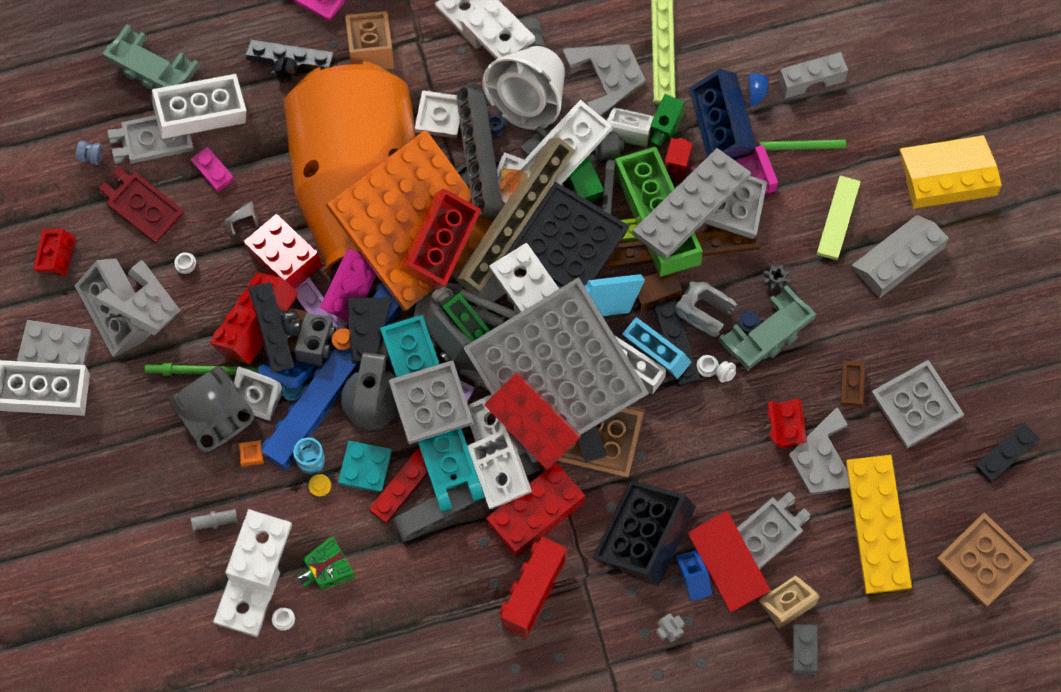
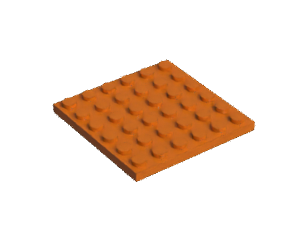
[325,130,493,311]

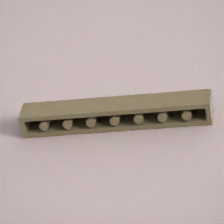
[454,137,575,292]

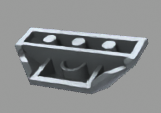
[426,298,477,371]

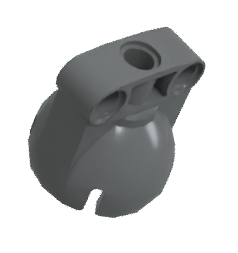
[341,352,400,431]
[169,365,254,451]

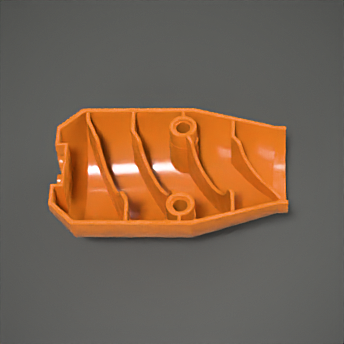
[284,61,416,273]

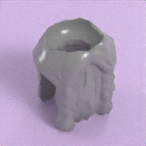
[675,281,737,337]

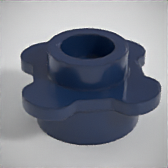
[488,114,507,137]

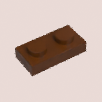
[840,360,865,407]

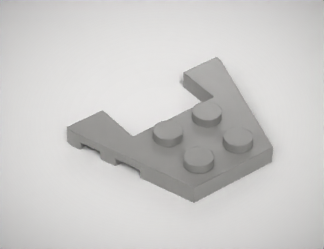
[563,44,645,116]
[93,260,181,335]
[789,408,850,495]

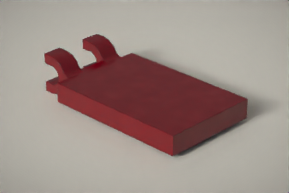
[99,167,184,244]

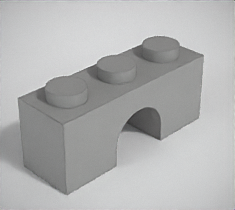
[778,52,848,98]

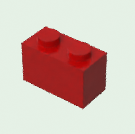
[665,138,692,183]

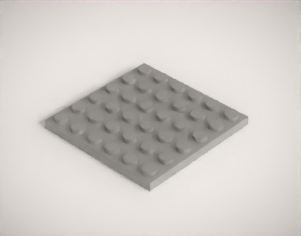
[463,277,649,463]

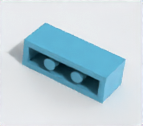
[622,317,691,379]

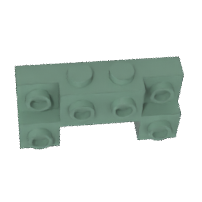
[103,24,200,89]
[719,285,816,371]

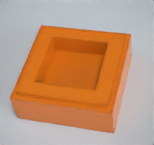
[239,440,264,467]

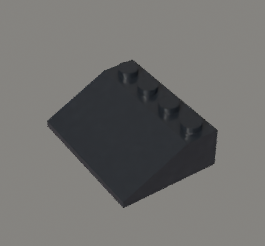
[592,480,696,586]

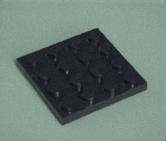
[508,182,629,287]

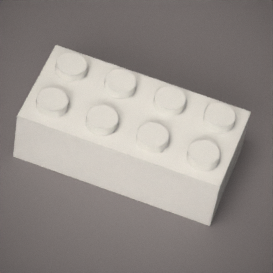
[152,74,246,139]
[0,360,90,416]

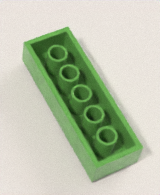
[615,147,702,277]

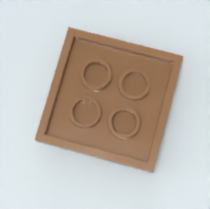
[937,513,1034,608]

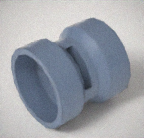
[76,140,103,165]

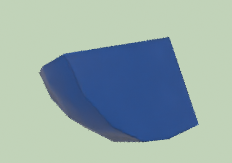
[747,73,769,107]

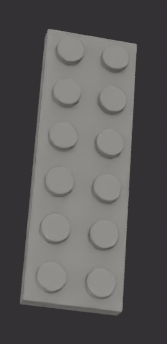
[632,148,751,260]

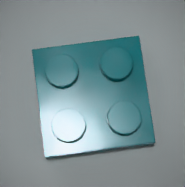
[338,440,392,493]

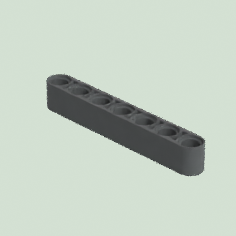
[457,86,502,220]
[393,453,541,541]

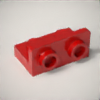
[33,229,76,277]
[767,398,807,449]

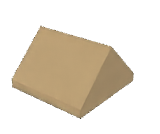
[759,576,819,629]

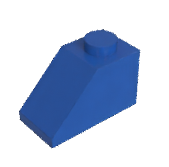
[676,550,712,601]

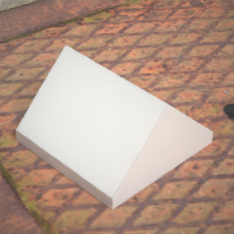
[607,107,654,147]
[234,367,282,421]

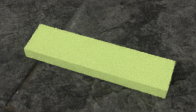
[817,176,861,261]

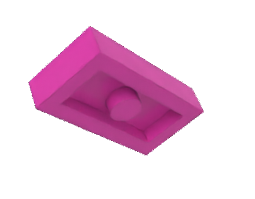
[191,147,234,193]

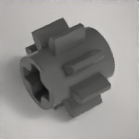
[763,265,790,292]

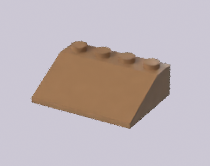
[557,406,645,477]

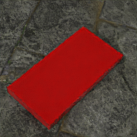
[688,511,771,613]

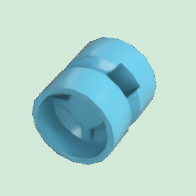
[293,437,325,474]

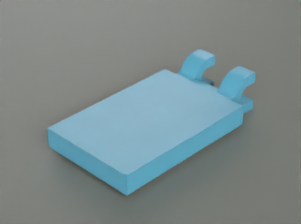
[585,274,645,316]

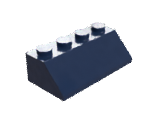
[689,69,756,160]

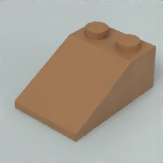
[345,11,394,70]

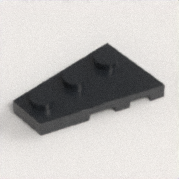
[347,298,391,364]

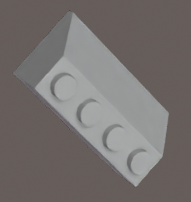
[851,215,949,298]
[75,259,151,357]

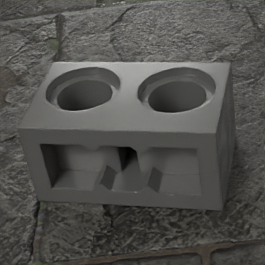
[295,313,336,366]

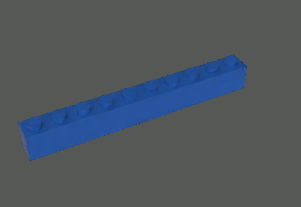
[261,281,402,472]

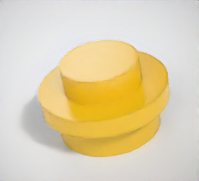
[309,474,331,497]

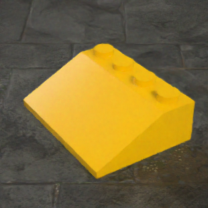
[899,136,1002,209]

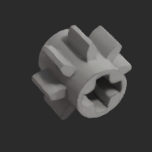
[657,614,685,642]

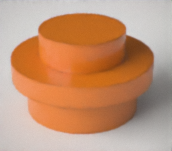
[332,329,350,350]

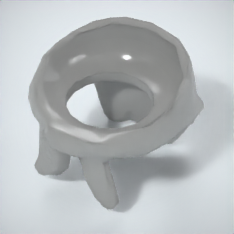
[225,201,260,235]

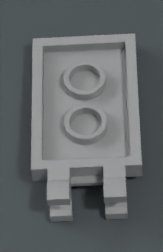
[107,115,194,164]
[737,492,811,569]

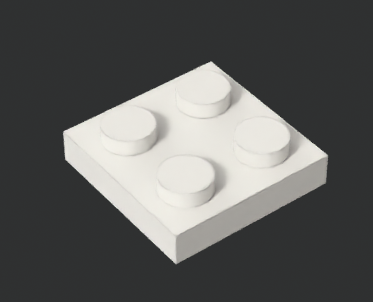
[415,91,460,138]

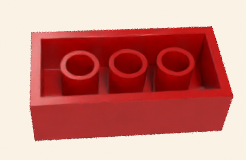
[400,188,482,290]
[209,273,299,364]
[484,372,581,470]
[487,462,585,558]
[499,537,567,639]

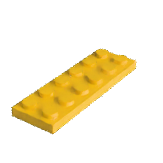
[846,455,912,594]

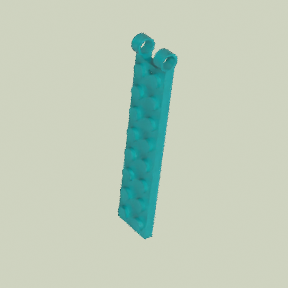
[380,315,484,512]

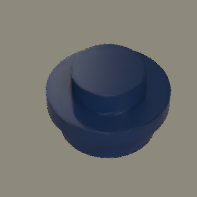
[738,311,760,333]

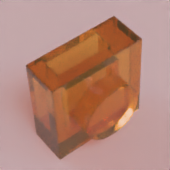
[499,168,525,193]

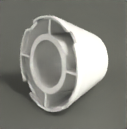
[483,46,565,130]

